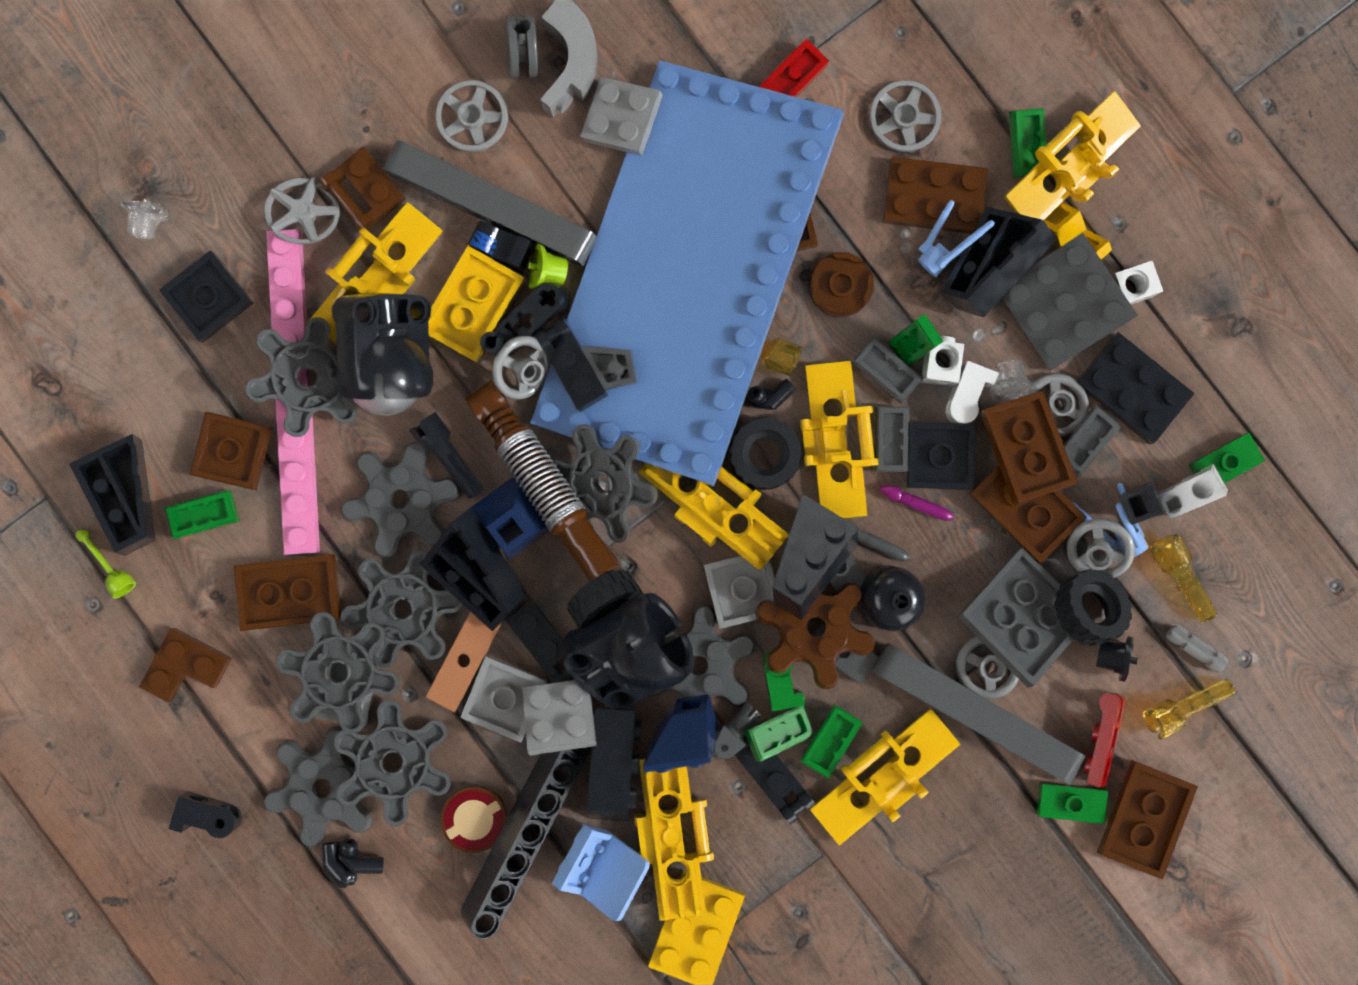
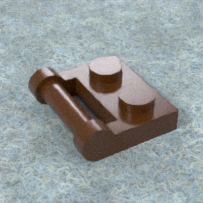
[318,147,406,232]

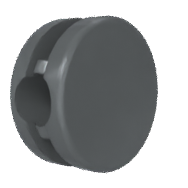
[505,14,538,79]

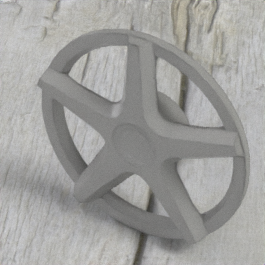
[436,80,508,152]
[869,80,942,153]
[265,177,340,244]

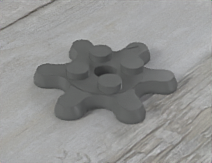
[245,317,357,437]
[550,424,658,543]
[341,441,461,558]
[341,550,463,668]
[648,604,755,707]
[276,612,400,733]
[334,700,451,826]
[264,726,372,847]

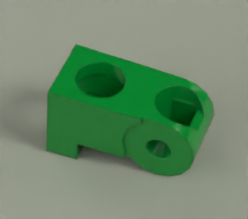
[763,647,805,711]

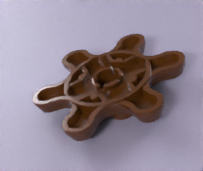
[755,583,875,689]

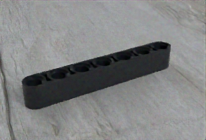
[461,746,592,939]

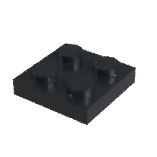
[159,250,254,343]
[907,422,976,490]

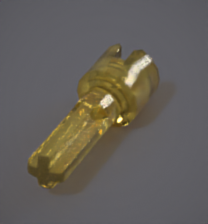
[759,337,803,377]
[1149,533,1217,623]
[1143,679,1236,740]

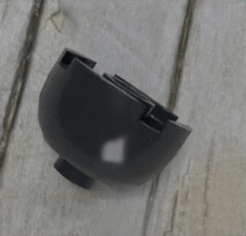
[859,565,926,632]

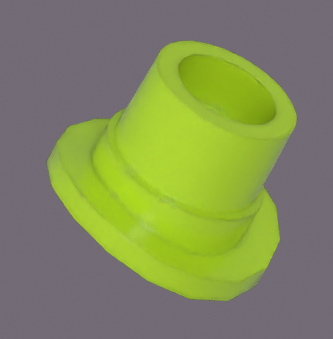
[527,244,568,290]

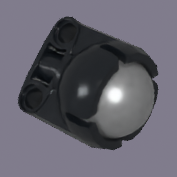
[332,293,433,416]

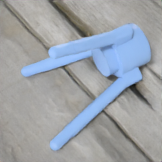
[918,200,994,277]
[1072,483,1149,557]

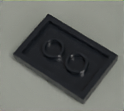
[1077,332,1195,445]

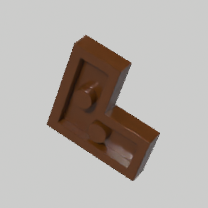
[139,628,232,702]

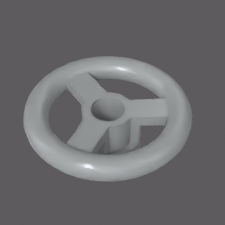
[492,336,550,399]
[1025,373,1089,437]
[1066,519,1135,578]
[956,636,1019,699]

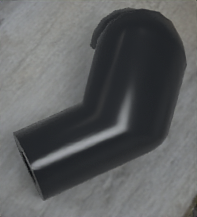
[747,378,797,410]
[338,839,384,874]
[322,842,357,888]

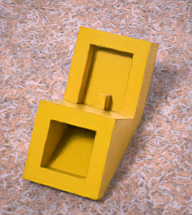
[1044,202,1112,259]

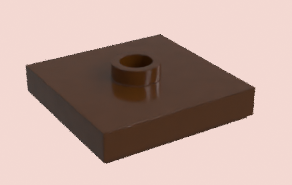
[189,411,272,491]

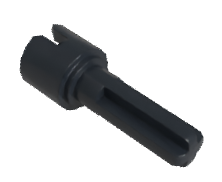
[409,412,483,499]

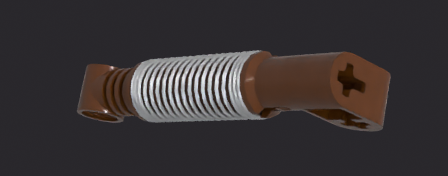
[465,380,623,582]

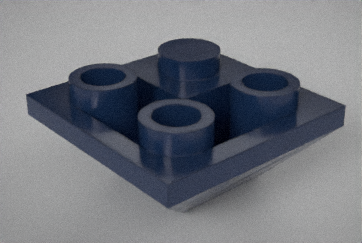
[472,474,549,560]
[643,694,719,773]

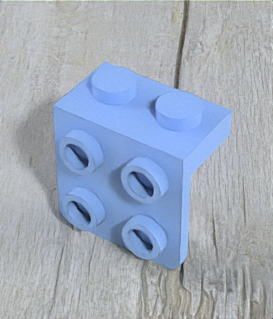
[552,824,649,921]

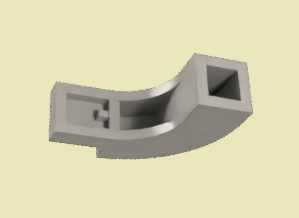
[540,0,598,118]

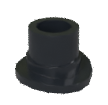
[1096,636,1138,682]

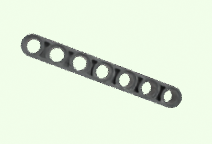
[382,140,597,267]
[872,643,1087,785]

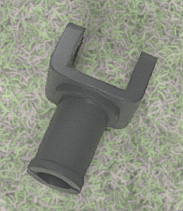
[712,702,761,759]

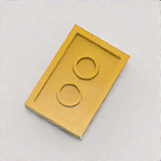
[428,245,526,363]
[648,870,745,985]

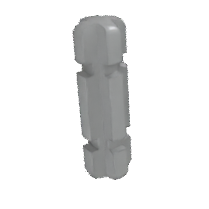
[1166,624,1228,673]

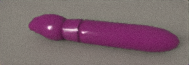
[879,485,954,521]

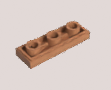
[426,612,502,713]

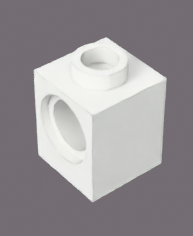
[1112,261,1163,304]
[921,336,964,387]

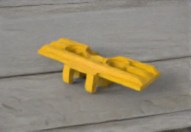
[1004,91,1140,221]
[310,202,443,344]
[800,361,879,518]
[638,463,789,571]
[810,708,961,846]
[634,758,714,921]

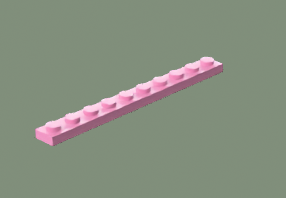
[266,229,320,555]

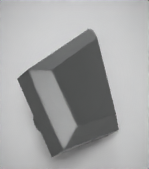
[581,346,638,391]

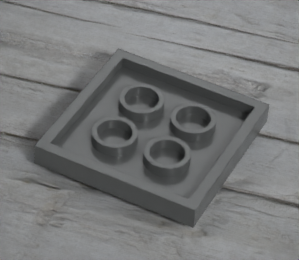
[1003,233,1138,371]
[957,547,1092,688]

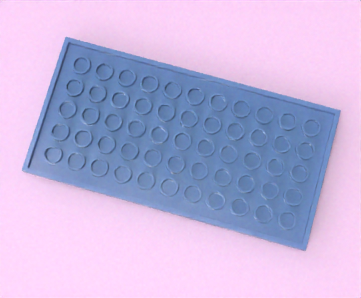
[530,60,844,486]

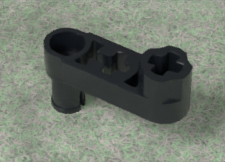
[480,283,570,356]

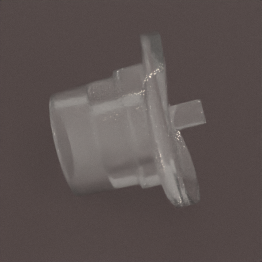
[121,199,170,240]
[990,360,1037,403]

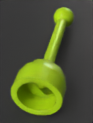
[75,529,137,599]

